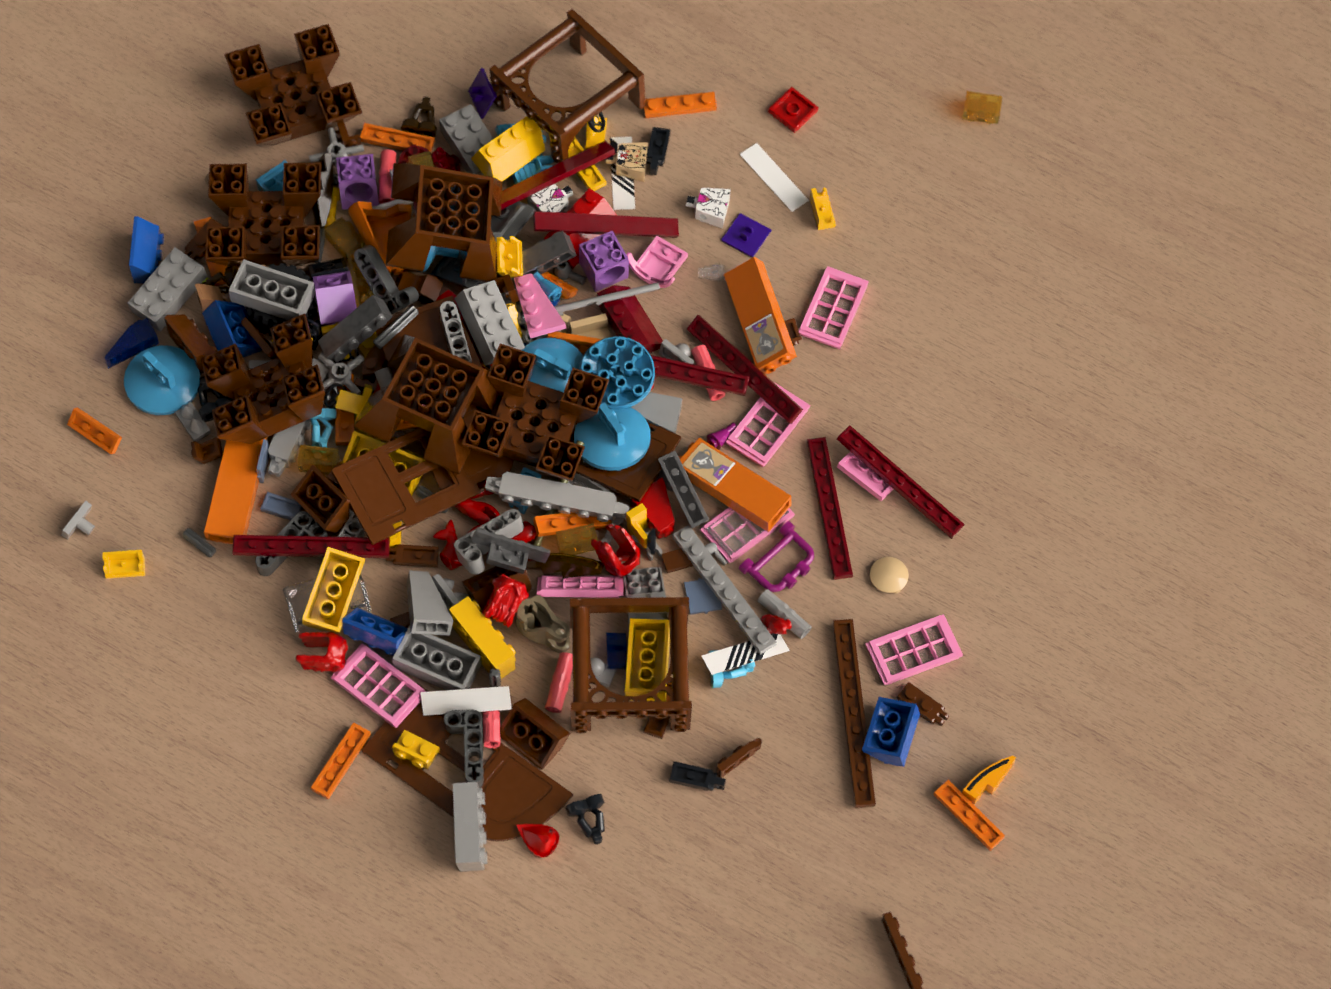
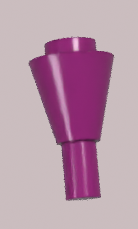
[707,422,737,450]

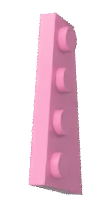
[514,273,567,338]

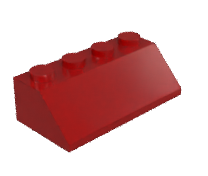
[544,188,617,269]

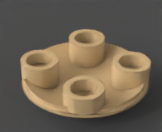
[870,557,908,593]

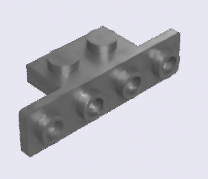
[471,529,550,574]

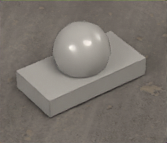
[659,339,694,364]
[588,657,617,687]

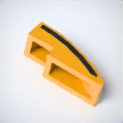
[962,756,1016,805]

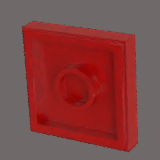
[768,87,819,133]

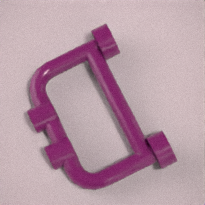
[738,521,814,592]

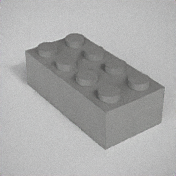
[439,104,493,176]
[128,248,207,332]
[229,259,315,320]
[455,280,525,366]
[392,626,482,690]
[453,782,488,872]

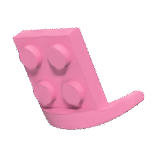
[627,236,688,288]

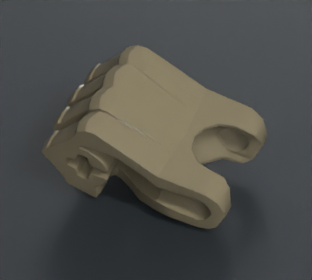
[516,596,570,653]

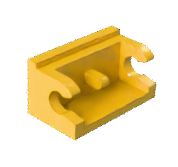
[810,187,836,230]
[496,236,523,278]
[102,550,145,579]

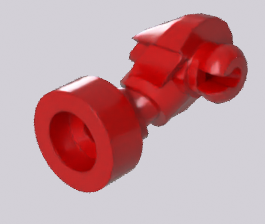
[760,614,792,635]

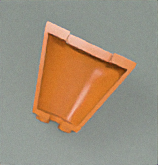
[348,201,411,275]

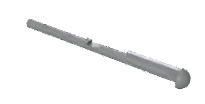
[517,282,660,325]

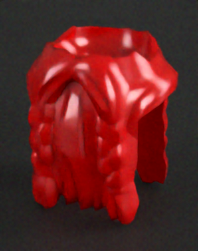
[591,524,640,577]
[482,574,529,627]
[295,631,348,672]

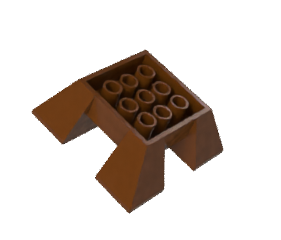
[224,24,362,145]
[205,162,321,266]
[386,163,502,282]
[201,313,325,444]
[354,334,500,475]
[462,343,609,482]

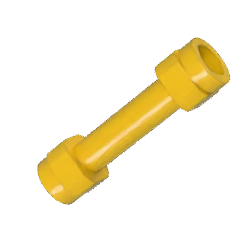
[325,187,340,231]

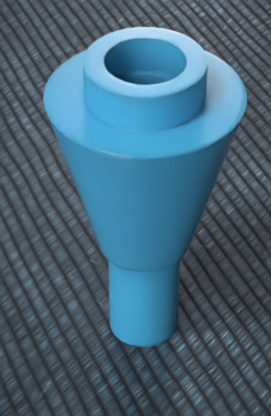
[533,271,562,301]

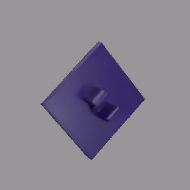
[468,68,496,119]
[721,213,772,258]

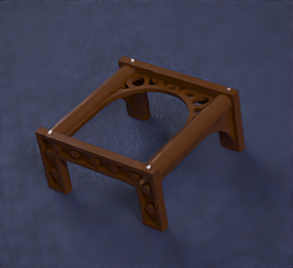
[489,9,646,163]
[570,597,692,733]

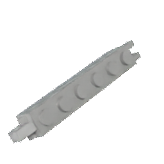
[268,351,330,477]
[485,472,630,522]

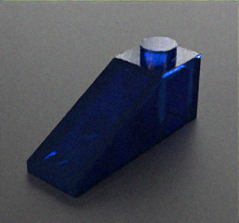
[104,318,159,369]

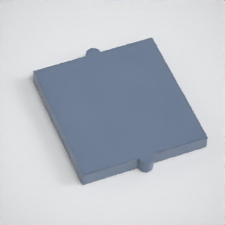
[256,439,269,483]
[684,578,722,615]

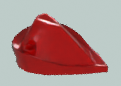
[516,824,560,858]

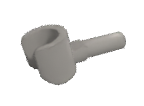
[705,542,728,565]

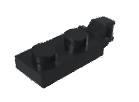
[646,127,671,175]
[669,762,726,791]

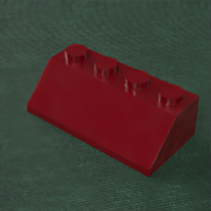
[597,285,663,354]

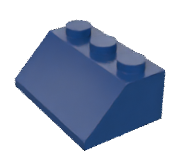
[129,216,164,284]
[202,300,262,358]
[342,608,408,656]
[862,697,920,767]

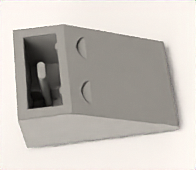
[623,567,668,625]

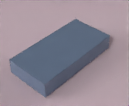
[260,492,303,520]

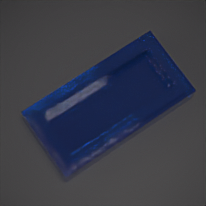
[606,633,627,669]

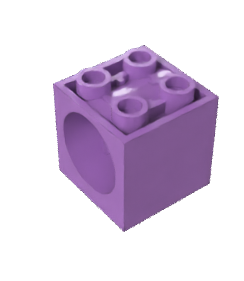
[336,154,379,210]
[579,231,629,292]
[313,271,357,325]

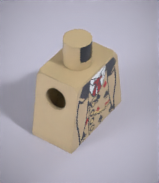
[606,142,648,182]

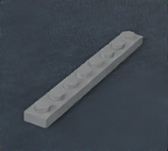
[672,525,777,655]

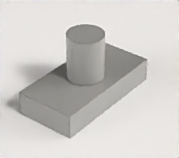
[61,501,95,540]

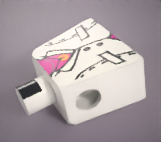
[527,184,574,213]
[686,188,731,228]

